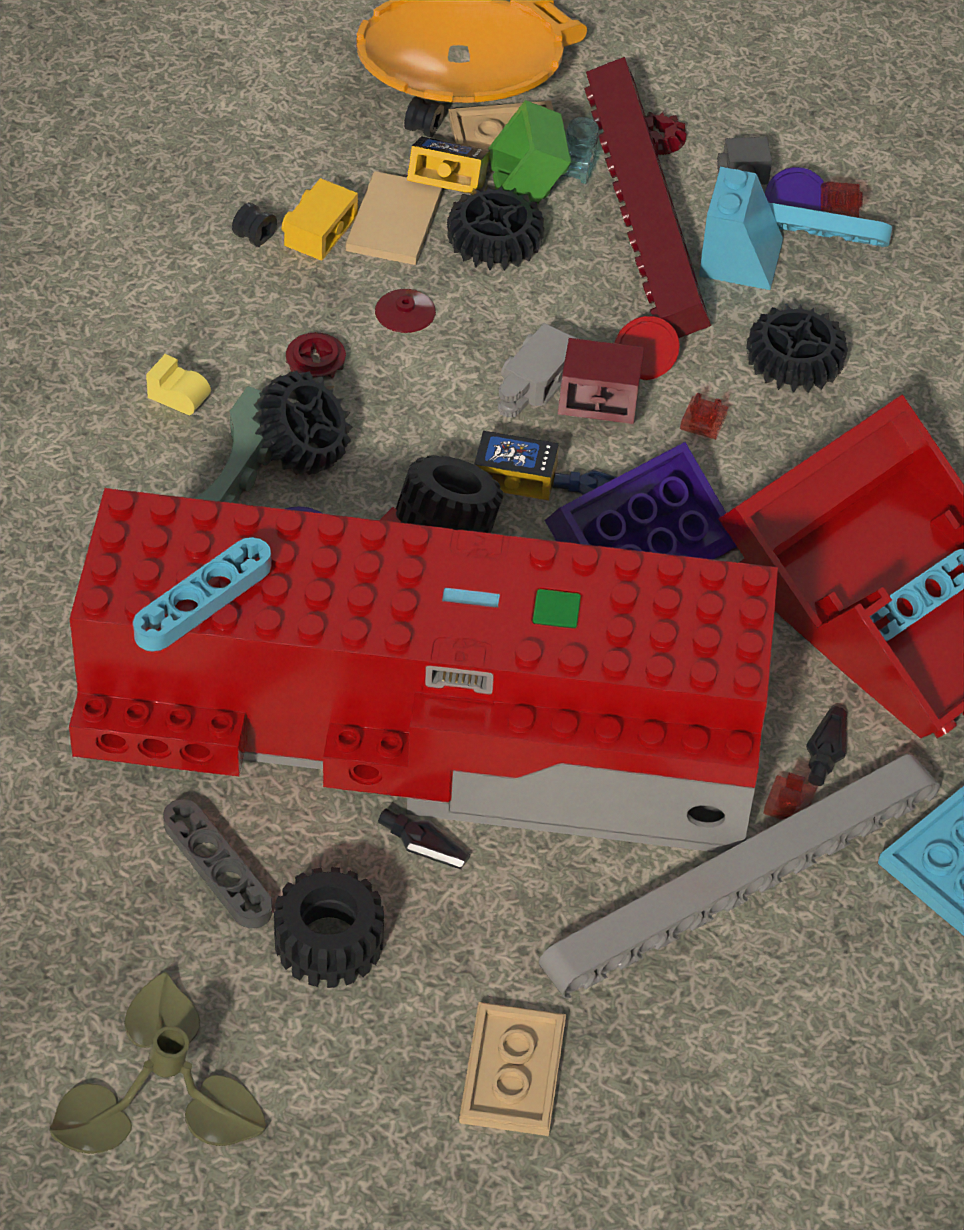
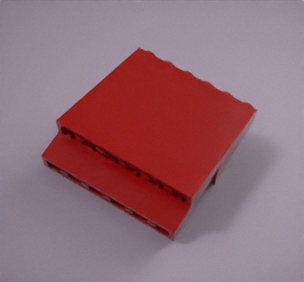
[719,394,964,739]

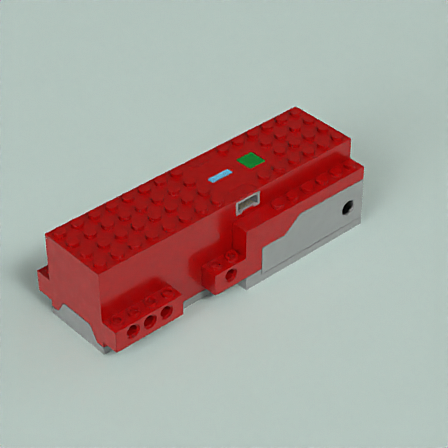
[69,488,778,853]

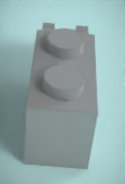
[498,323,578,418]

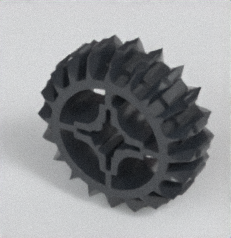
[447,185,545,271]
[746,304,848,393]
[252,371,353,475]

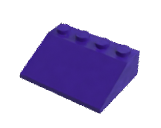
[544,442,737,560]

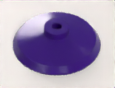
[765,167,829,212]

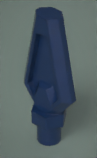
[553,470,617,495]

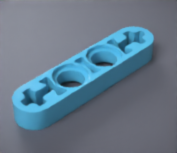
[769,203,893,247]
[133,537,271,651]
[870,549,964,642]

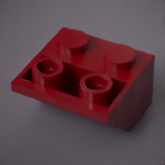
[558,338,644,424]

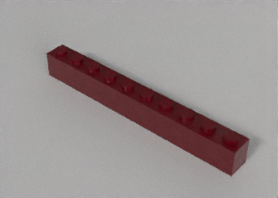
[584,57,711,338]

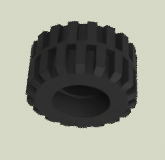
[396,455,503,533]
[274,867,384,988]

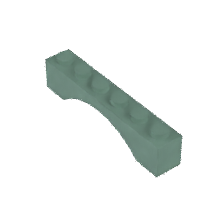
[195,386,272,504]

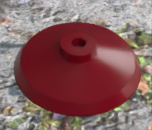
[375,289,436,333]

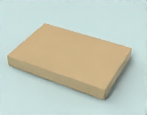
[448,101,554,160]
[346,171,443,265]
[459,1002,566,1136]

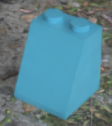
[699,167,783,290]

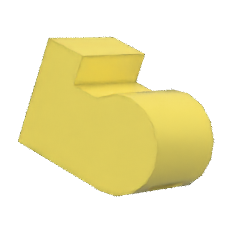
[146,354,211,415]

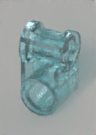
[562,117,599,185]

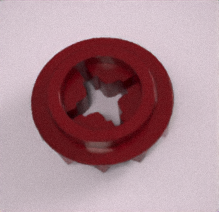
[646,111,687,155]
[286,332,346,378]

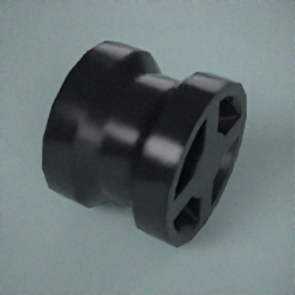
[404,96,444,138]
[232,202,277,247]

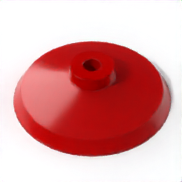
[614,316,680,380]

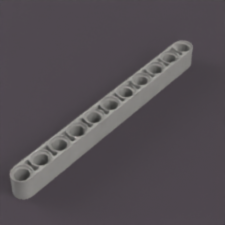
[539,754,940,999]

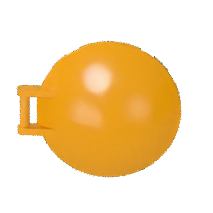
[356,0,587,103]

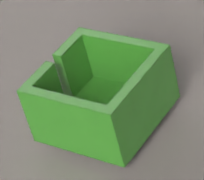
[488,100,571,205]

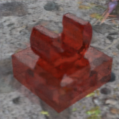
[821,181,863,218]
[680,393,728,440]
[763,772,817,820]

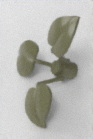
[49,972,266,1154]

